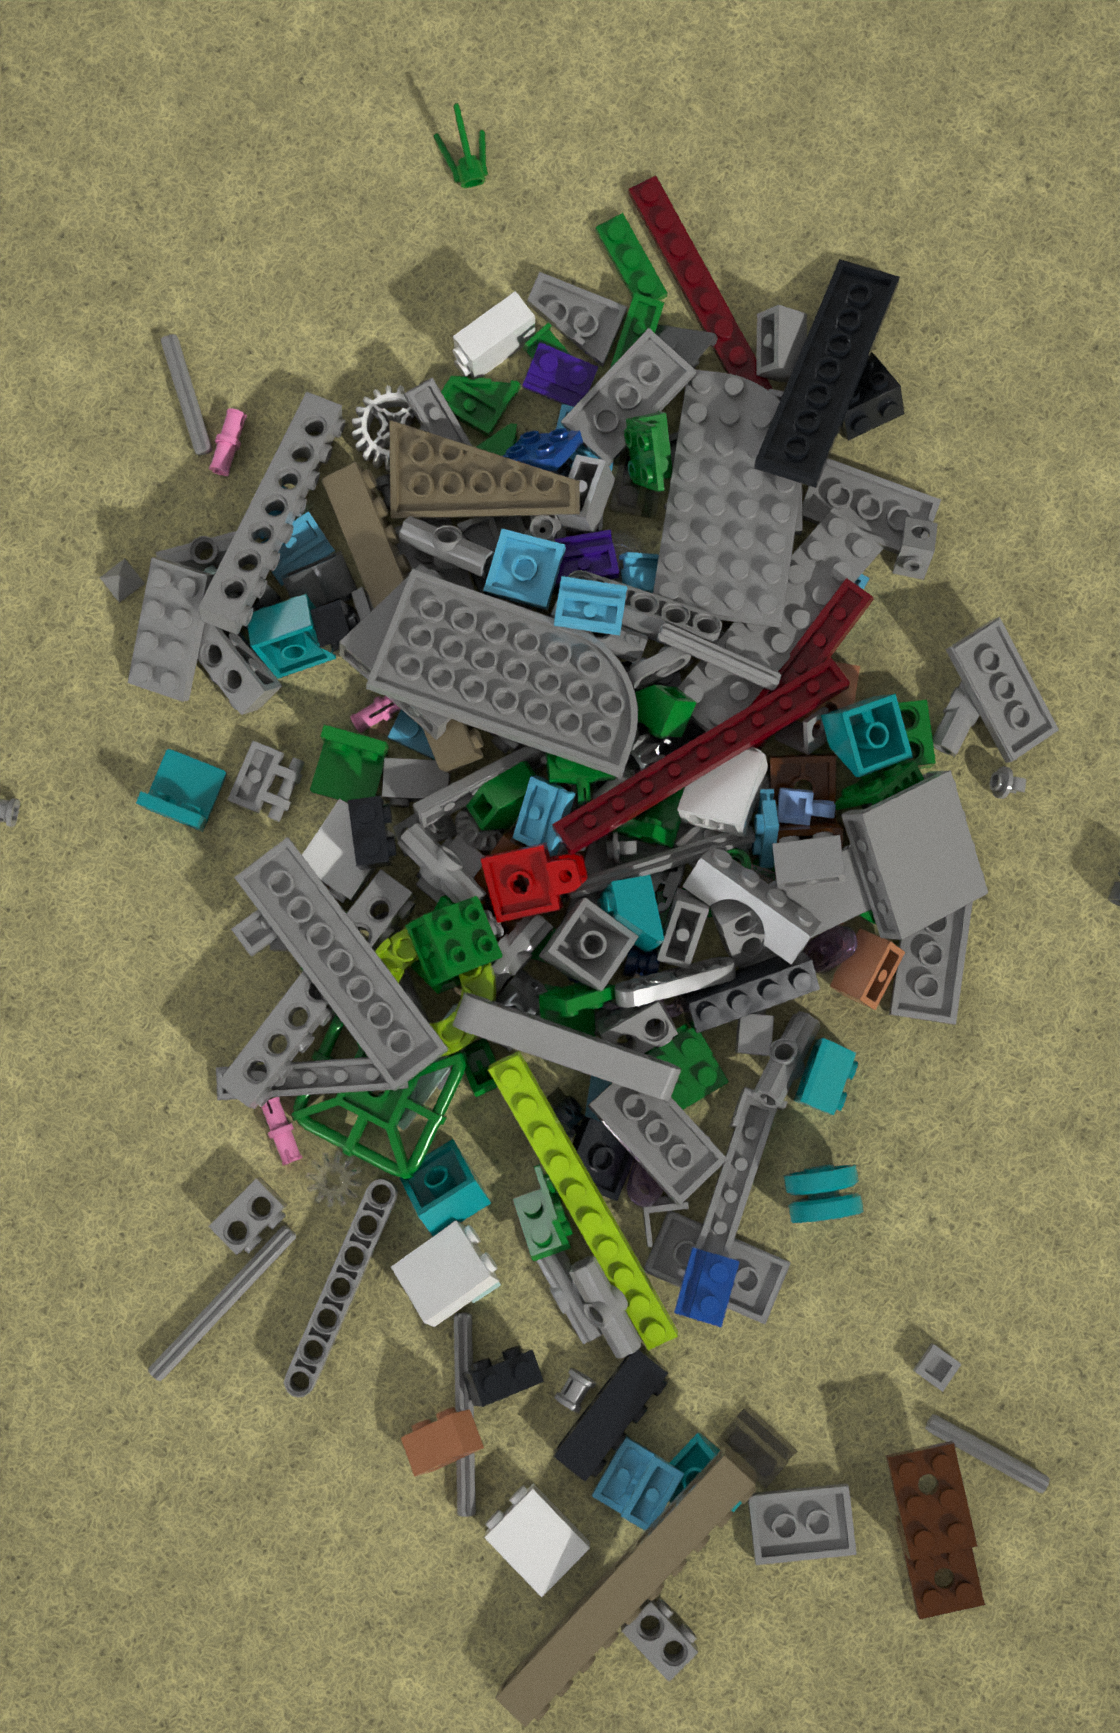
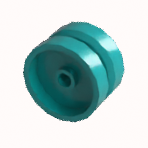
[783,1164,864,1223]

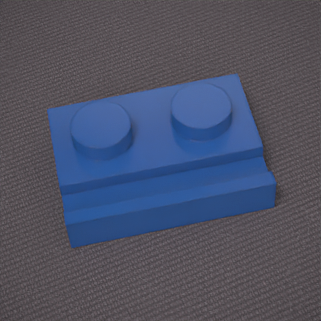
[673,1247,740,1328]

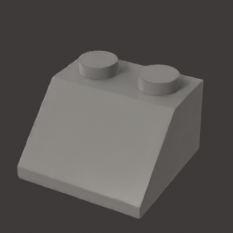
[539,897,639,992]

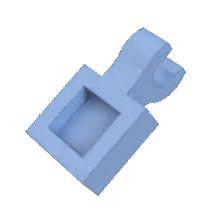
[777,787,836,825]

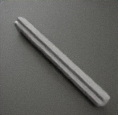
[567,826,755,899]
[148,1225,296,1381]
[454,1312,476,1517]

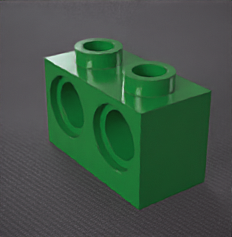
[898,699,936,769]

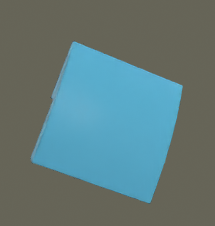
[592,1437,684,1530]

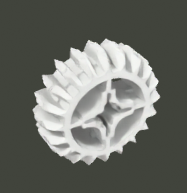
[352,385,424,472]

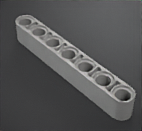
[453,993,681,1101]
[284,1178,398,1398]

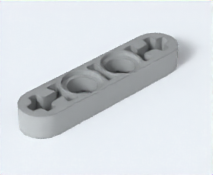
[614,957,736,1008]

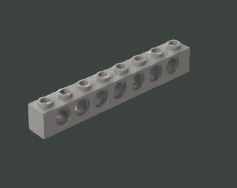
[199,391,346,635]
[217,870,416,1109]

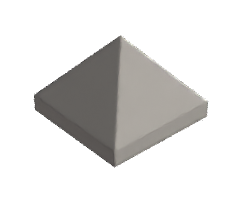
[100,559,145,603]

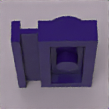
[522,342,598,407]
[554,530,619,589]

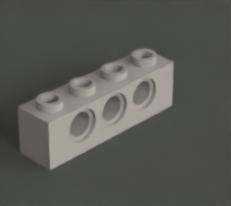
[197,622,282,715]

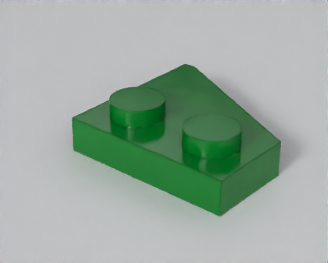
[441,376,521,438]

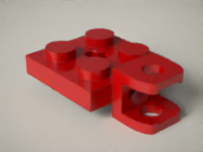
[480,843,588,923]

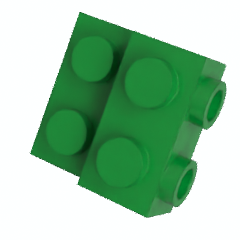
[644,1023,729,1110]

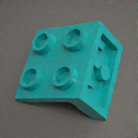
[136,749,227,832]

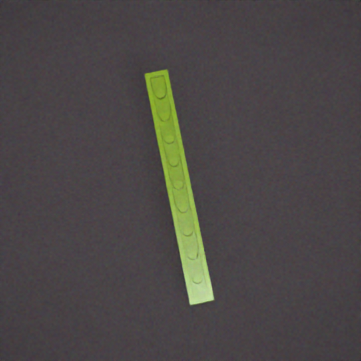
[488,1051,678,1350]

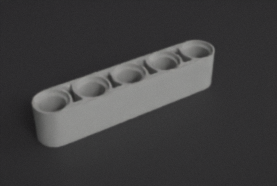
[568,570,722,645]

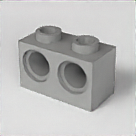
[709,899,771,967]
[597,1000,678,1053]
[208,1177,288,1255]
[621,1598,698,1682]

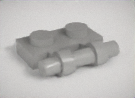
[227,741,305,822]

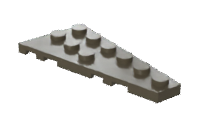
[389,420,580,519]

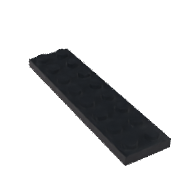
[754,259,900,488]

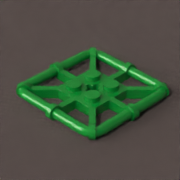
[291,1013,468,1180]

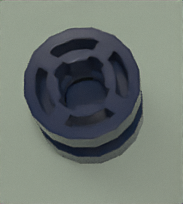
[623,945,660,977]

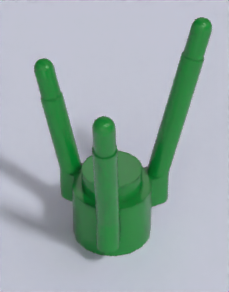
[433,103,488,189]

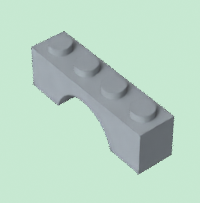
[682,845,822,964]

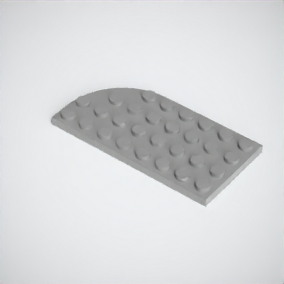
[653,370,802,627]
[366,569,638,778]

